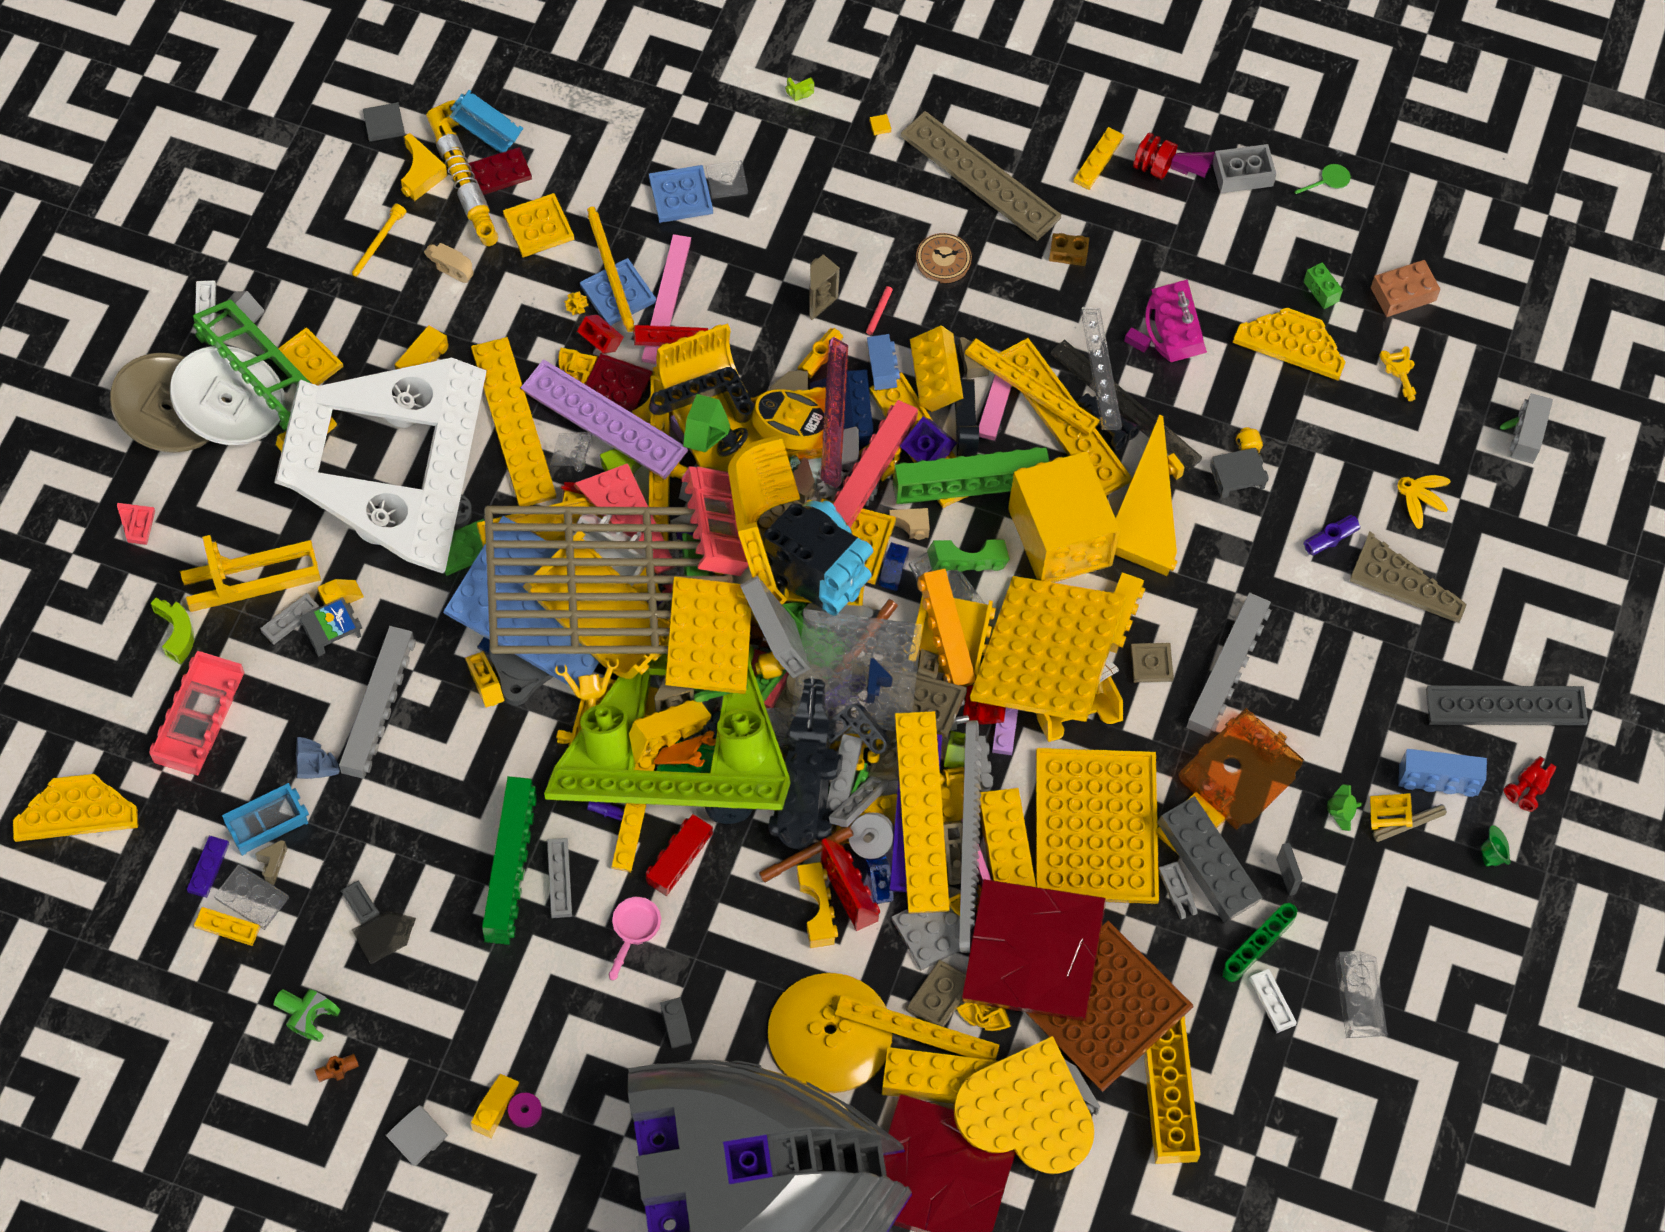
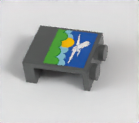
[300,597,362,656]

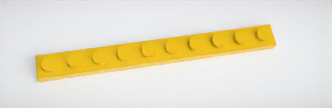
[649,375,670,550]

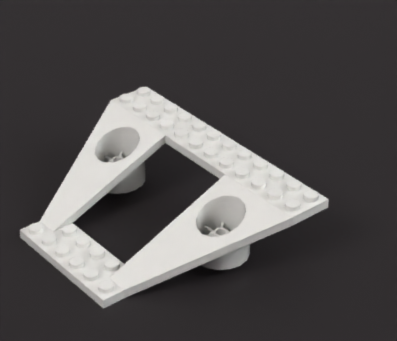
[274,358,487,573]

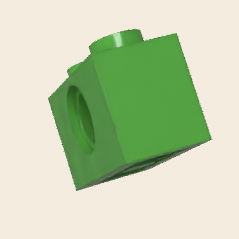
[1304,262,1343,309]

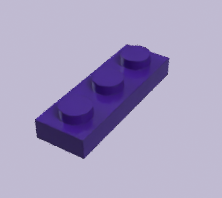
[187,835,229,898]

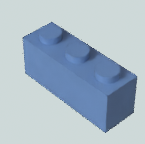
[867,334,900,390]

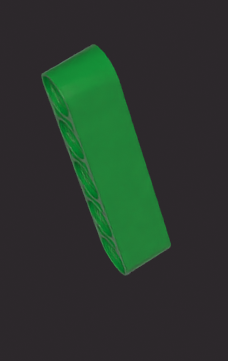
[1223,903,1298,982]

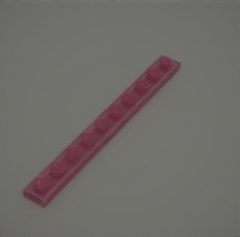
[820,337,848,488]

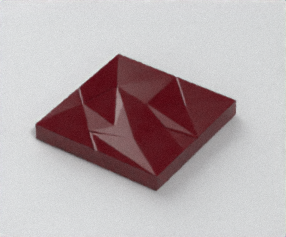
[962,879,1106,1022]
[884,1094,1015,1232]

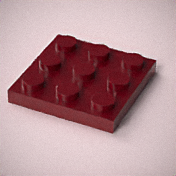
[585,353,653,413]

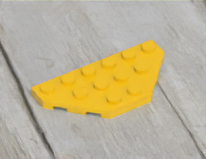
[1233,308,1346,381]
[13,774,138,842]

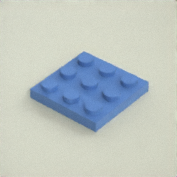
[649,165,713,223]
[580,258,656,325]

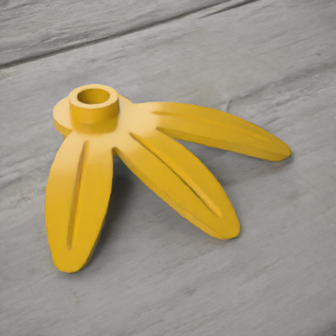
[1397,475,1450,529]

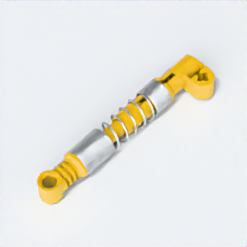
[426,100,499,246]

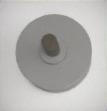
[849,812,894,859]

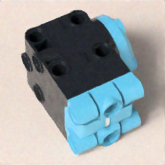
[764,500,873,616]

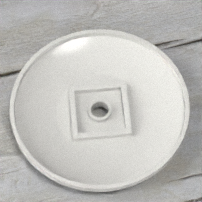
[170,346,285,445]

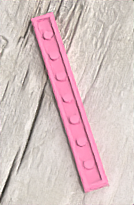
[642,234,691,364]

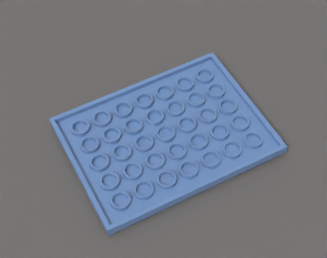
[443,516,599,688]

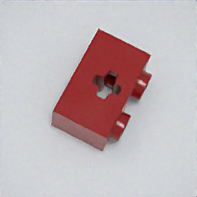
[577,315,624,354]

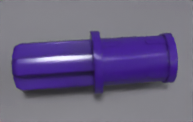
[587,801,624,821]

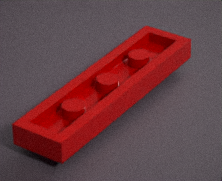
[633,325,708,346]

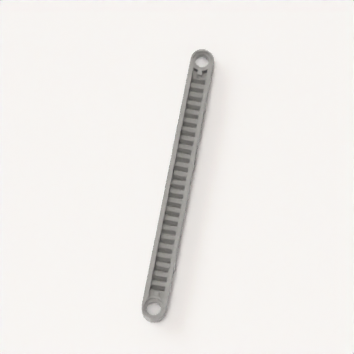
[959,720,983,953]

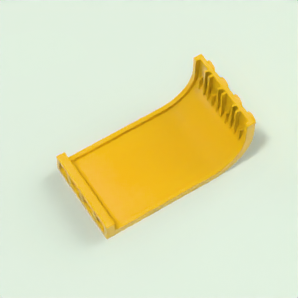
[656,323,765,472]
[728,434,800,590]
[523,532,670,679]

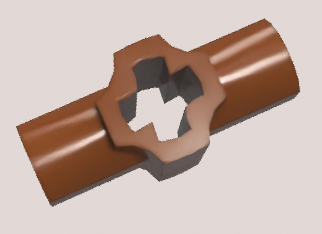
[315,1054,359,1083]

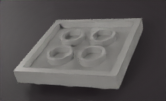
[891,898,960,971]

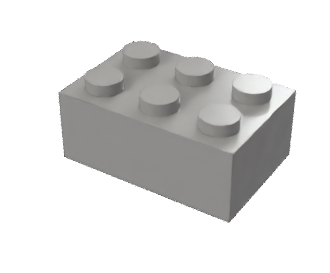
[1212,144,1276,193]
[1509,393,1553,464]

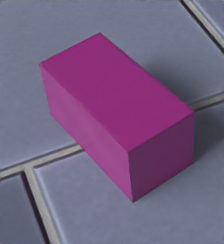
[1124,327,1151,353]

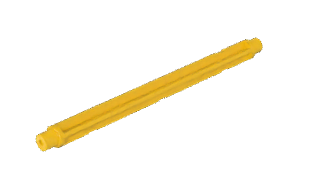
[587,206,634,332]

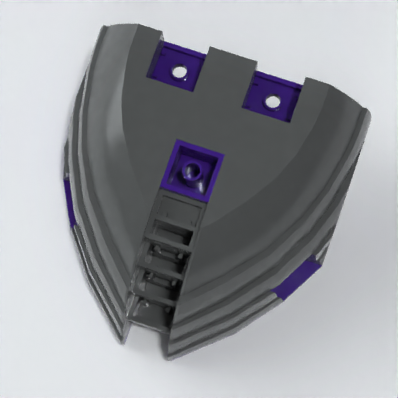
[628,1059,912,1232]

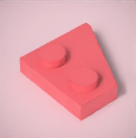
[117,503,155,545]

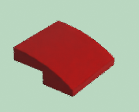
[963,685,1006,724]

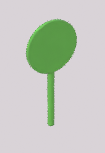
[1295,164,1350,194]

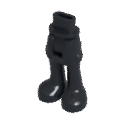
[1078,393,1140,451]

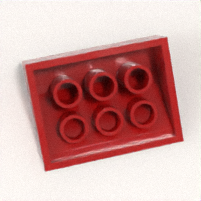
[820,838,881,931]

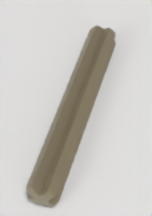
[1373,804,1447,842]

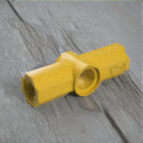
[798,328,843,378]

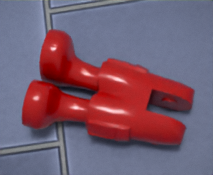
[1504,756,1556,812]

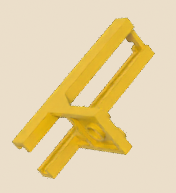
[180,535,321,612]

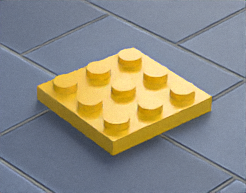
[503,193,574,257]

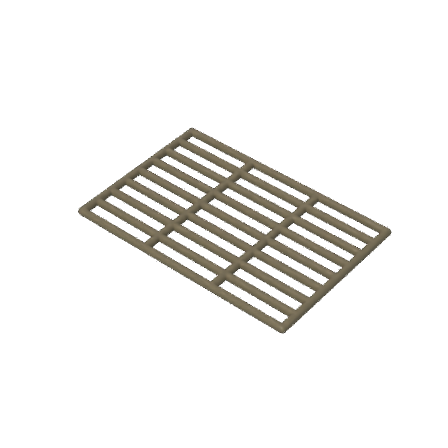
[485,506,734,654]

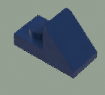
[866,658,893,703]

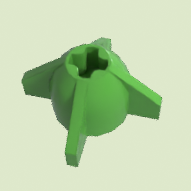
[1327,784,1361,831]

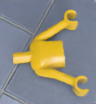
[555,658,619,708]

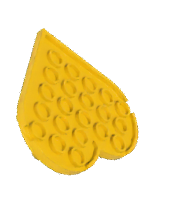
[954,1036,1094,1174]

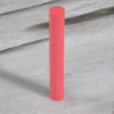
[866,286,893,335]

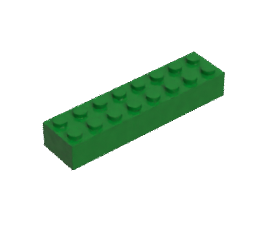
[482,776,537,945]

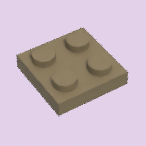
[1131,643,1174,683]

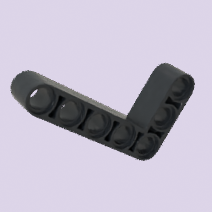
[649,367,754,423]
[955,379,979,457]
[830,703,891,754]

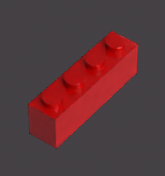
[646,814,713,896]

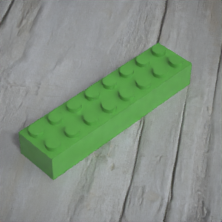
[892,447,1049,504]

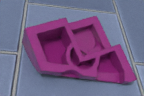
[1170,152,1215,178]

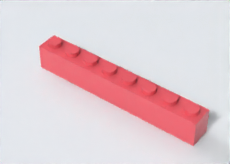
[833,400,918,528]

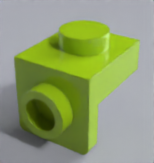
[785,78,814,102]

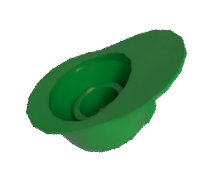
[1481,825,1511,866]

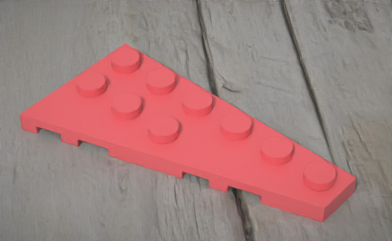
[574,463,675,575]

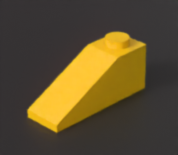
[465,651,504,708]
[471,1074,519,1139]

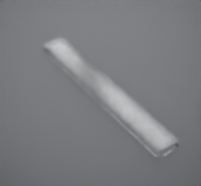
[1081,307,1122,430]

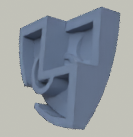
[296,737,340,779]

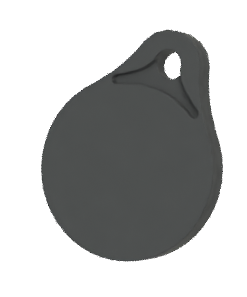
[489,644,553,706]

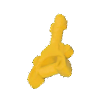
[1379,346,1416,401]

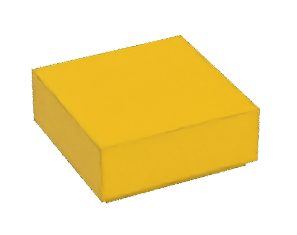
[869,114,891,135]

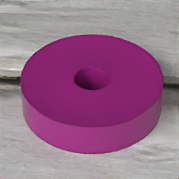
[508,1093,542,1128]

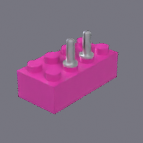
[1146,279,1207,362]

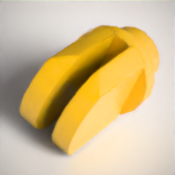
[940,767,965,787]

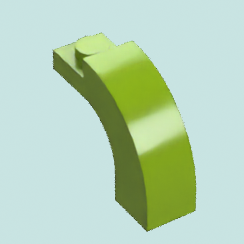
[151,598,194,665]

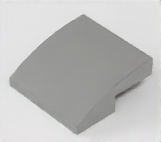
[386,1105,448,1166]

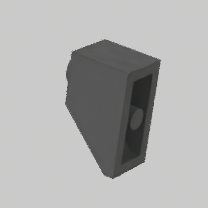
[660,997,692,1049]

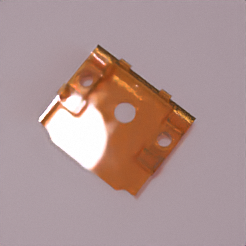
[1179,708,1304,830]

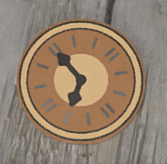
[916,233,972,283]

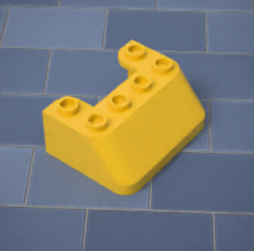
[1036,676,1123,742]

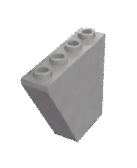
[740,576,810,678]

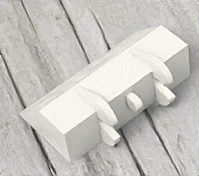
[573,515,654,586]

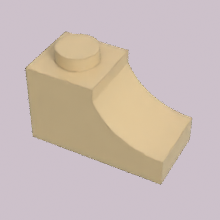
[889,508,930,540]

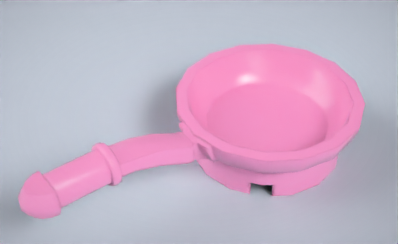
[609,897,661,981]

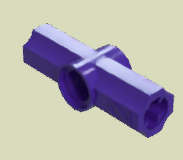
[1303,515,1361,556]

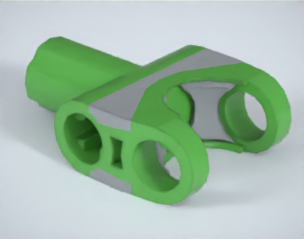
[274,989,341,1042]

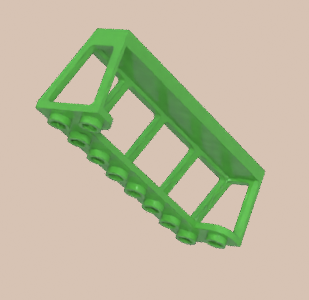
[193,299,310,431]

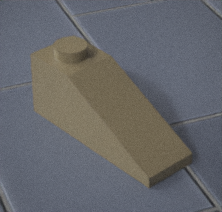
[943,821,963,885]

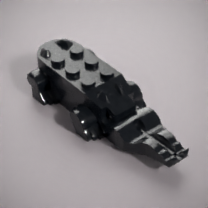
[769,678,843,851]

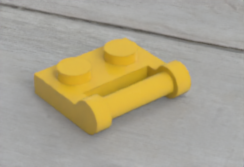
[1370,793,1413,830]

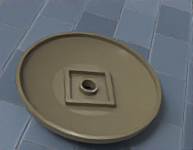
[110,353,225,452]

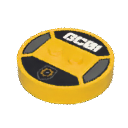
[752,389,829,450]

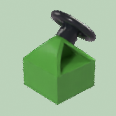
[683,394,748,457]

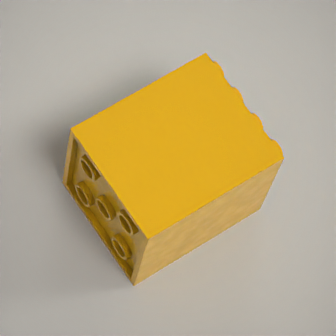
[1008,451,1120,583]

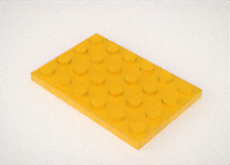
[665,576,751,694]

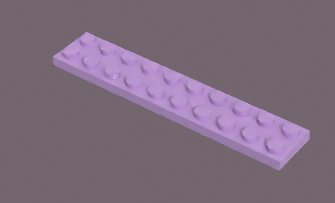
[521,359,688,479]

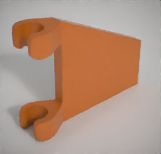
[654,731,716,767]

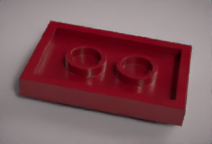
[468,147,532,195]

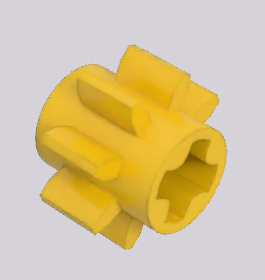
[564,291,589,316]

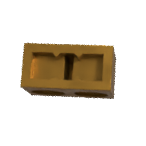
[1049,233,1089,266]

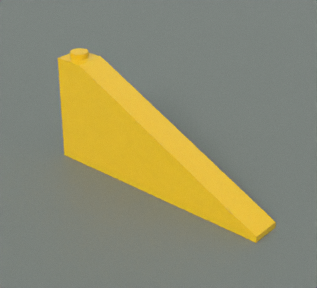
[1115,415,1178,576]

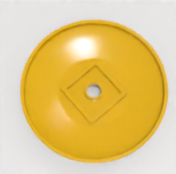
[768,973,892,1093]

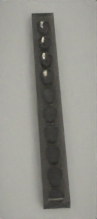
[1051,339,1202,472]

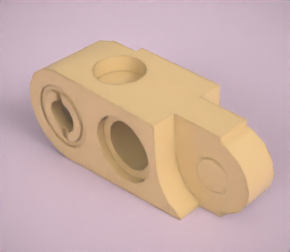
[424,243,474,283]

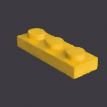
[194,907,260,946]

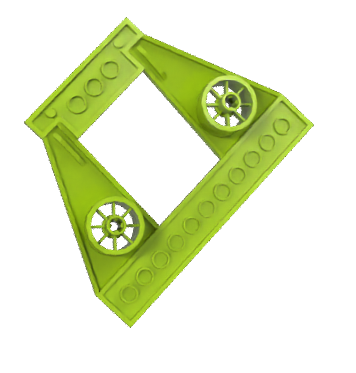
[544,647,790,810]

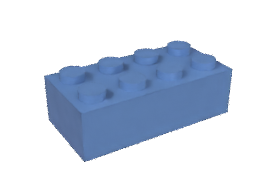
[1398,749,1487,797]

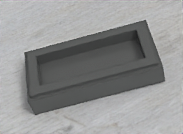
[341,880,380,925]

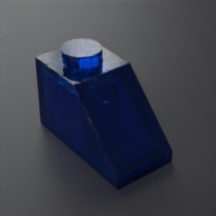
[879,542,909,591]
[865,855,894,904]

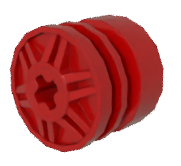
[1133,132,1178,180]

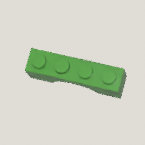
[927,540,1010,571]

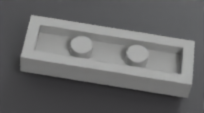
[260,593,319,645]

